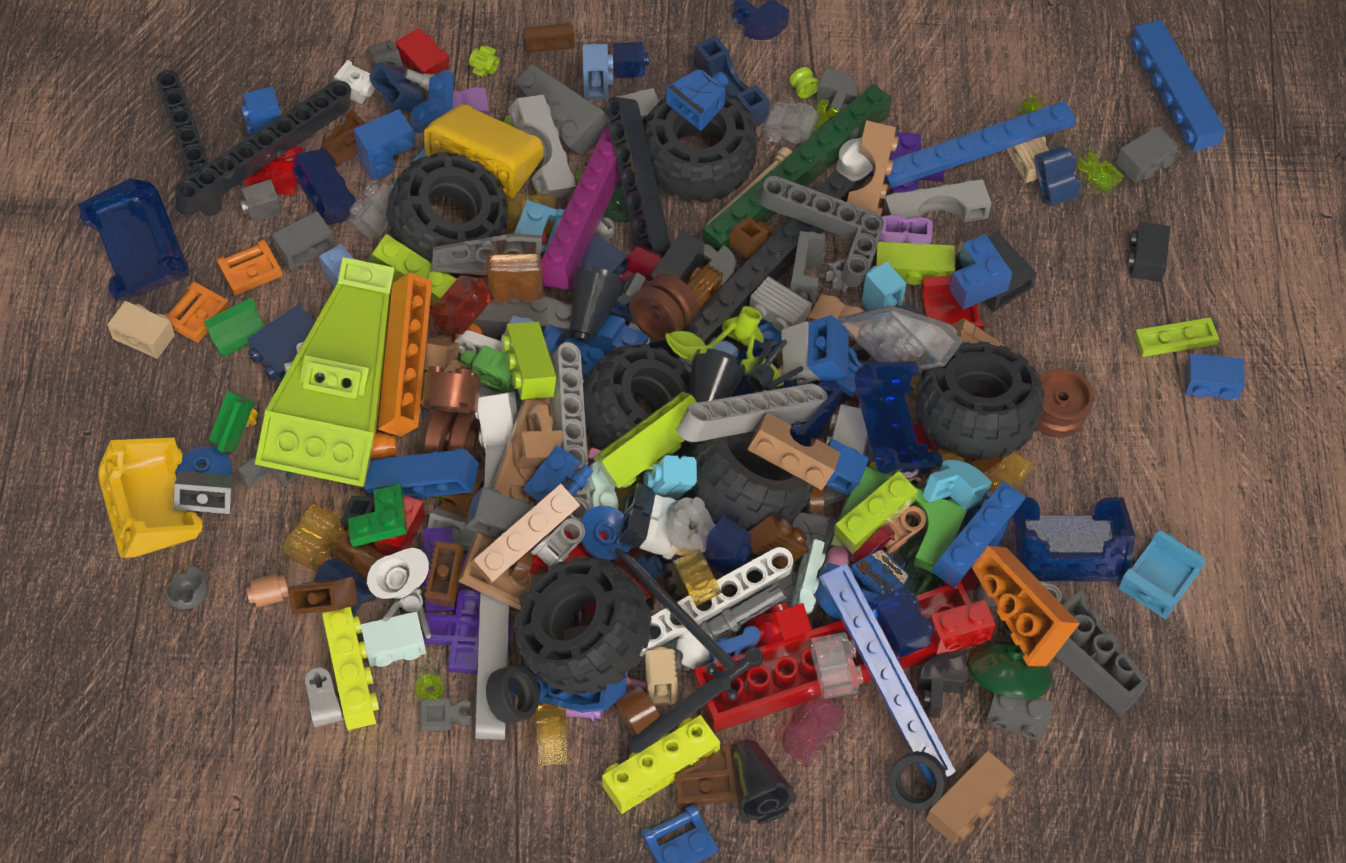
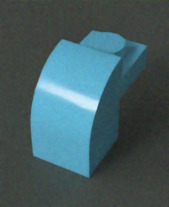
[922,460,992,510]

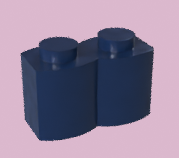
[369,63,424,112]
[1034,146,1080,206]

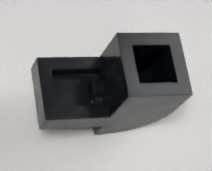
[917,654,967,718]

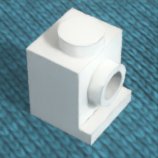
[334,60,375,104]

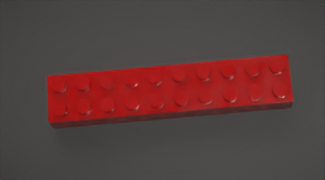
[693,581,978,733]

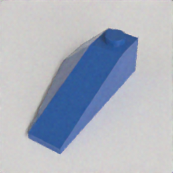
[509,664,628,713]

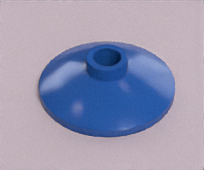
[176,446,232,477]
[580,506,631,561]

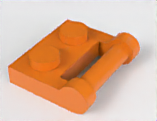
[216,239,283,296]
[164,282,230,343]

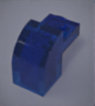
[733,0,789,40]

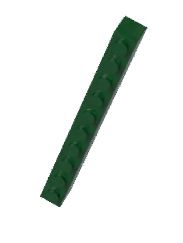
[703,84,892,252]

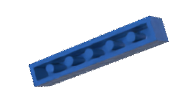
[1130,20,1225,152]

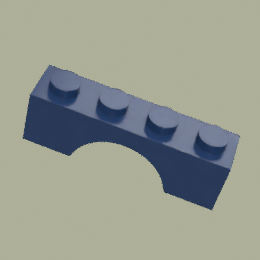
[694,35,770,127]

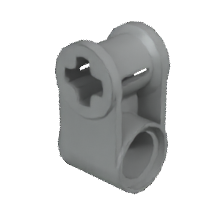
[531,518,585,571]
[305,668,343,728]

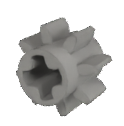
[826,258,858,291]

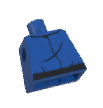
[666,70,728,131]

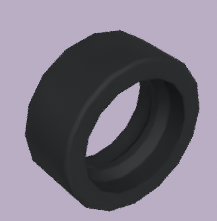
[486,665,540,723]
[888,751,947,811]

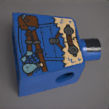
[851,550,909,609]

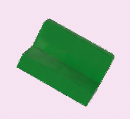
[204,298,265,357]
[209,390,255,453]

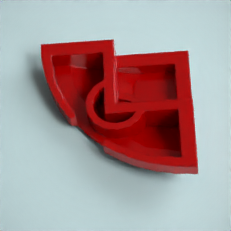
[242,147,303,195]

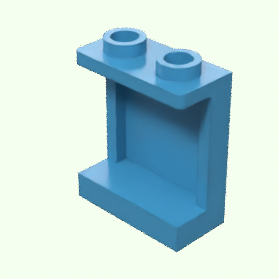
[1118,530,1206,619]

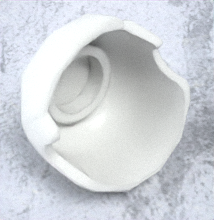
[676,624,709,669]

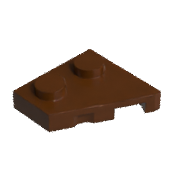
[322,110,366,165]
[675,743,737,807]

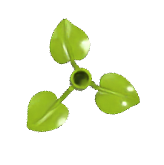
[665,306,784,386]

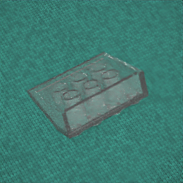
[838,305,963,375]

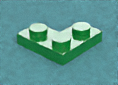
[348,484,407,547]

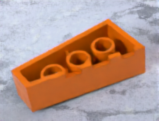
[972,546,1080,667]

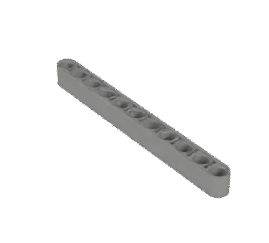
[475,445,509,740]

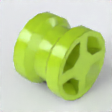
[789,67,819,98]

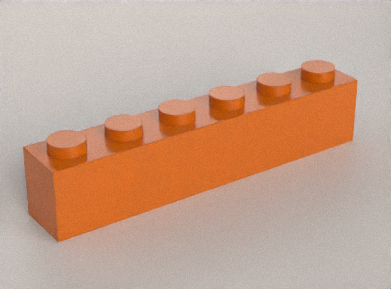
[377,272,432,437]

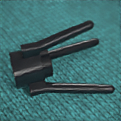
[746,339,804,392]

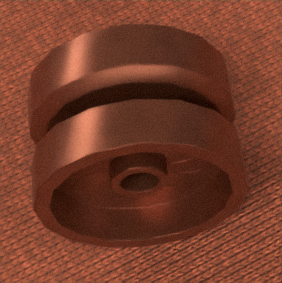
[629,273,699,343]
[1037,368,1094,438]
[424,406,479,455]

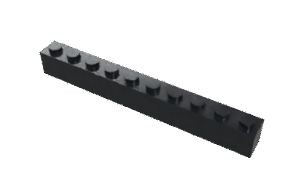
[675,170,855,353]

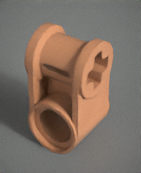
[884,506,926,555]

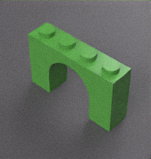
[839,466,968,575]

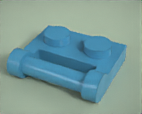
[515,200,565,258]

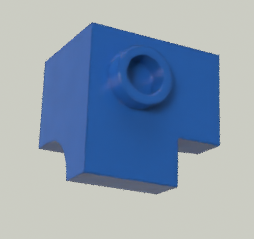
[826,438,869,496]

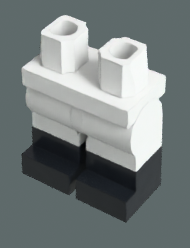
[618,483,692,559]

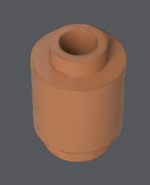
[246,574,289,608]

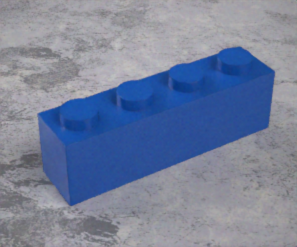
[365,449,479,499]
[932,480,1026,588]

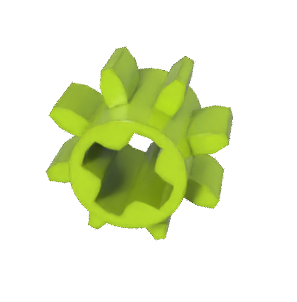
[469,46,500,77]

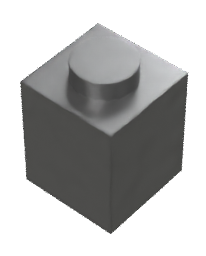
[239,179,282,223]

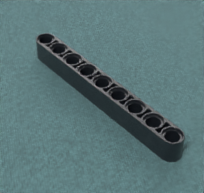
[175,80,351,215]

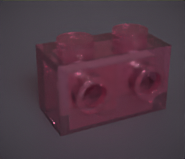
[784,695,845,767]

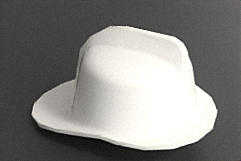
[836,137,873,181]
[367,548,429,599]

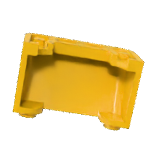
[424,104,544,198]
[98,438,202,558]

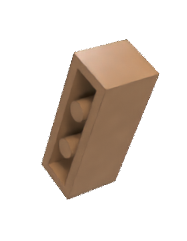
[926,751,1015,844]

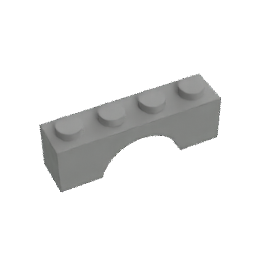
[508,95,576,201]
[883,179,992,222]

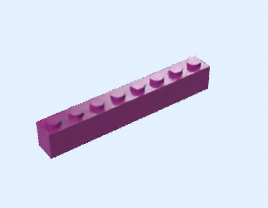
[540,124,620,290]

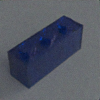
[292,149,357,225]

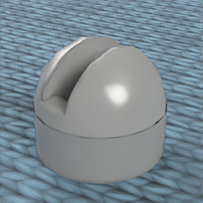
[595,217,615,240]

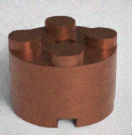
[422,366,481,413]

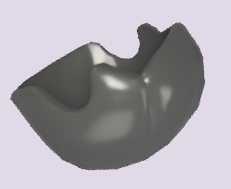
[164,566,209,609]

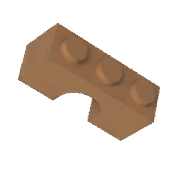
[748,412,841,490]

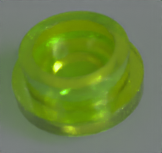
[415,674,444,700]

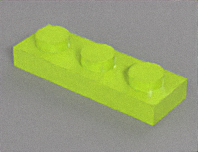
[1134,317,1219,357]

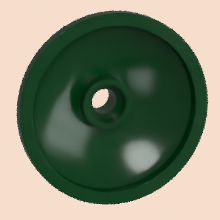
[967,641,1053,699]

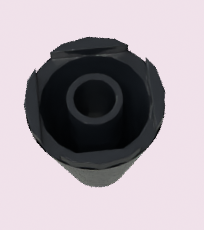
[570,265,626,342]
[689,348,746,403]
[731,739,796,824]

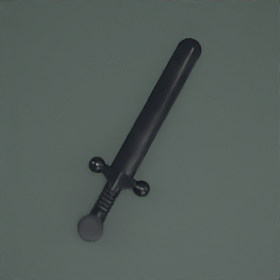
[628,647,764,753]

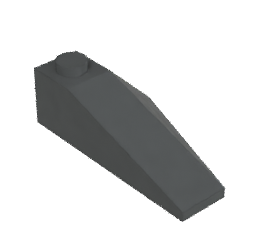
[432,233,542,280]

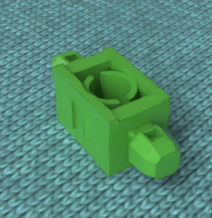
[460,345,514,393]

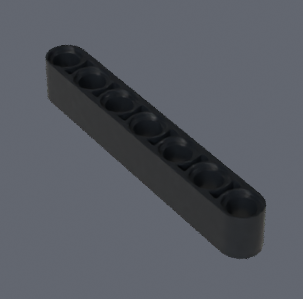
[156,70,223,216]
[605,96,671,256]

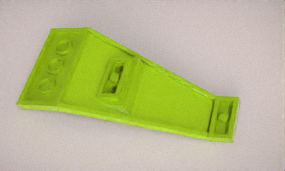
[255,257,396,487]

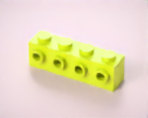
[322,607,379,730]
[602,715,720,814]

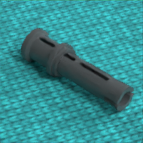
[701,582,787,641]

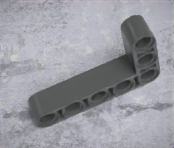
[759,176,884,287]

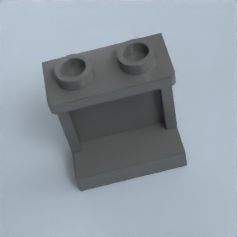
[790,231,826,311]

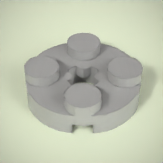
[666,497,718,556]

